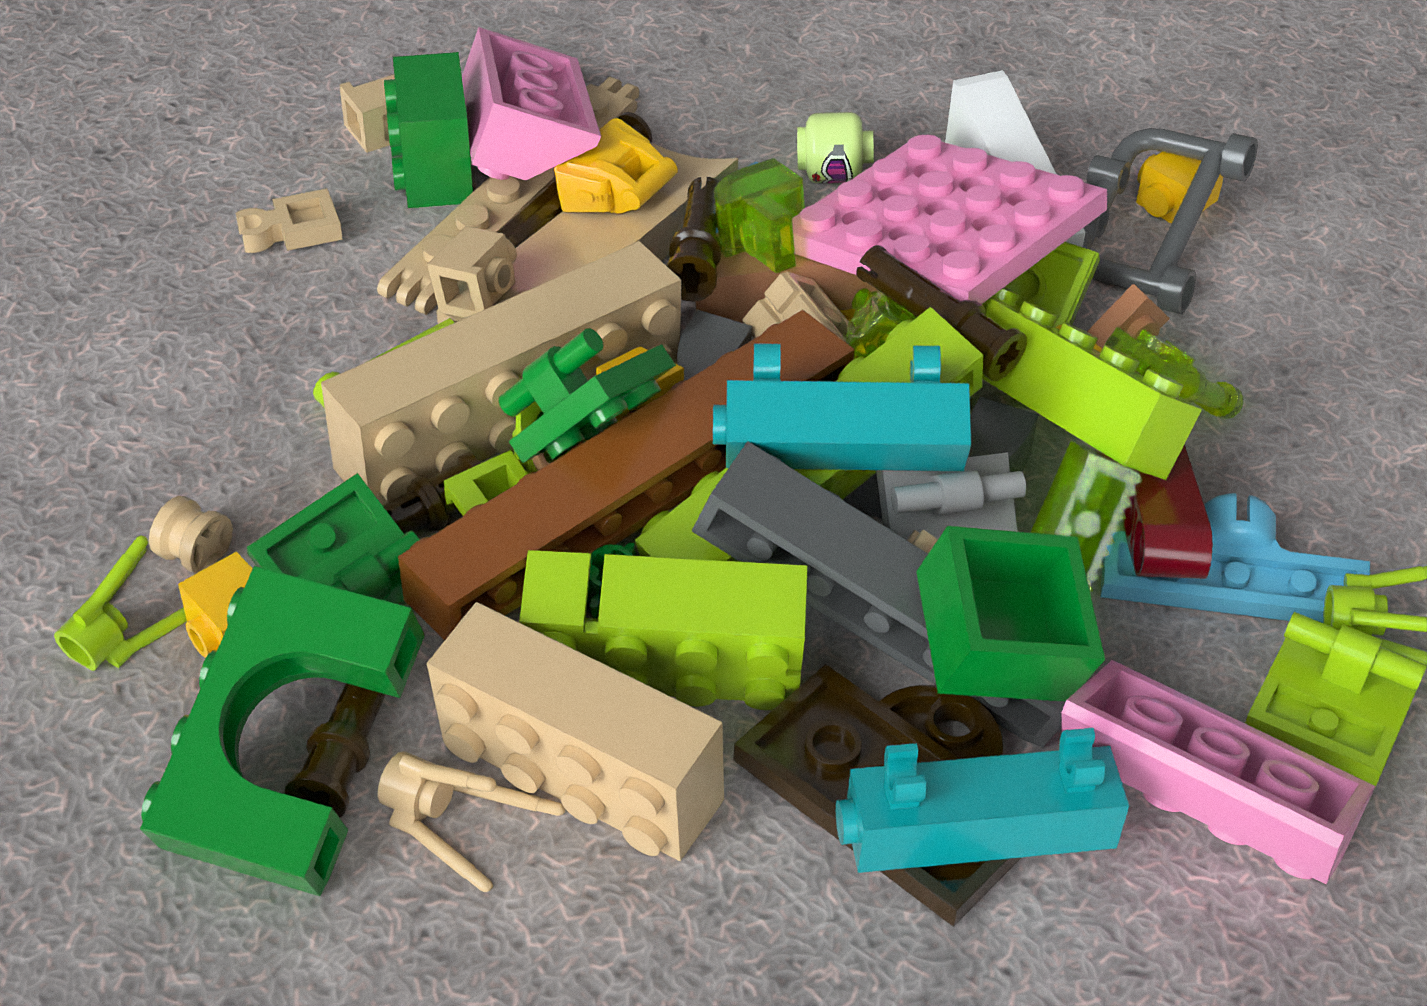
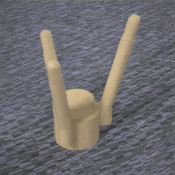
[378,751,566,892]

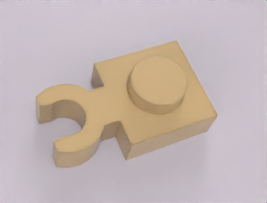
[235,188,343,253]

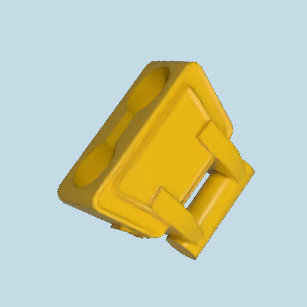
[554,118,678,214]

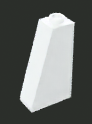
[945,70,1085,247]

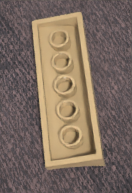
[437,143,738,324]

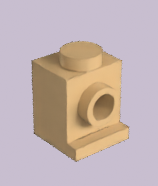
[339,75,395,153]
[427,226,517,318]

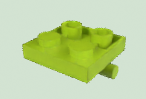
[1245,612,1427,786]

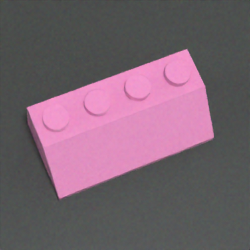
[462,27,601,180]
[1061,660,1376,884]

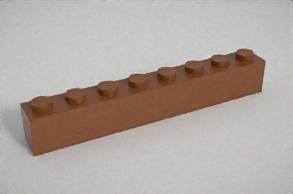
[398,309,855,641]

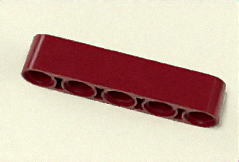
[1105,444,1213,579]

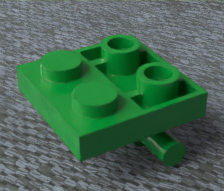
[498,328,676,463]
[247,473,420,606]

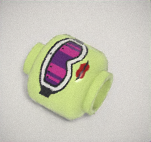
[797,112,874,183]

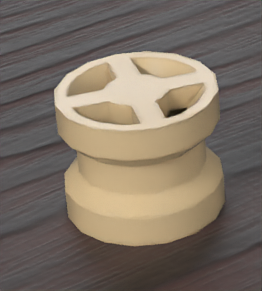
[149,496,233,574]

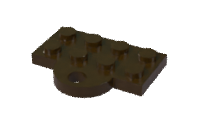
[733,664,1022,927]

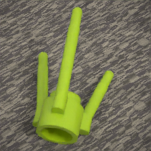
[54,535,187,671]
[1323,566,1427,665]

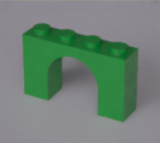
[140,566,425,896]

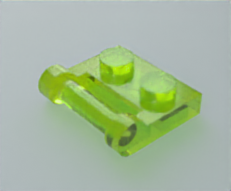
[1103,327,1244,419]

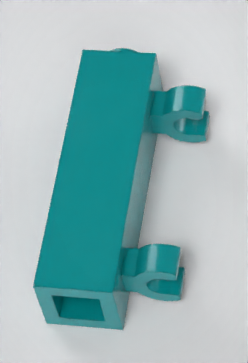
[713,344,971,471]
[836,728,1129,873]

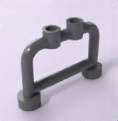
[1083,128,1258,315]

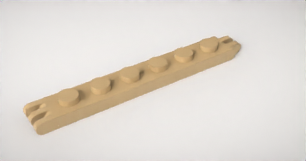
[377,77,639,315]

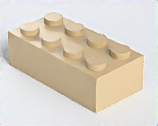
[427,602,724,861]

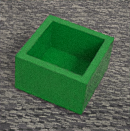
[384,52,473,208]
[916,526,1105,702]

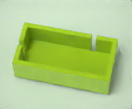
[519,550,807,710]

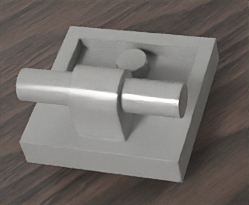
[876,452,1026,540]

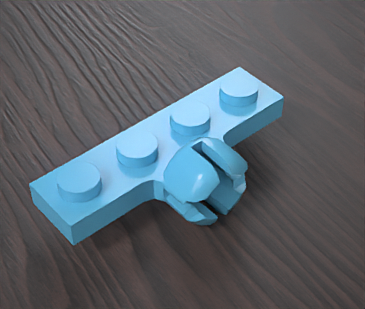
[1100,493,1370,623]

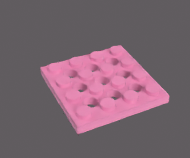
[777,135,1107,304]

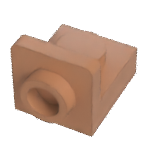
[1087,284,1170,376]

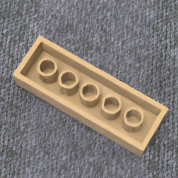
[321,241,681,505]

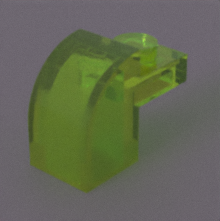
[714,158,805,273]

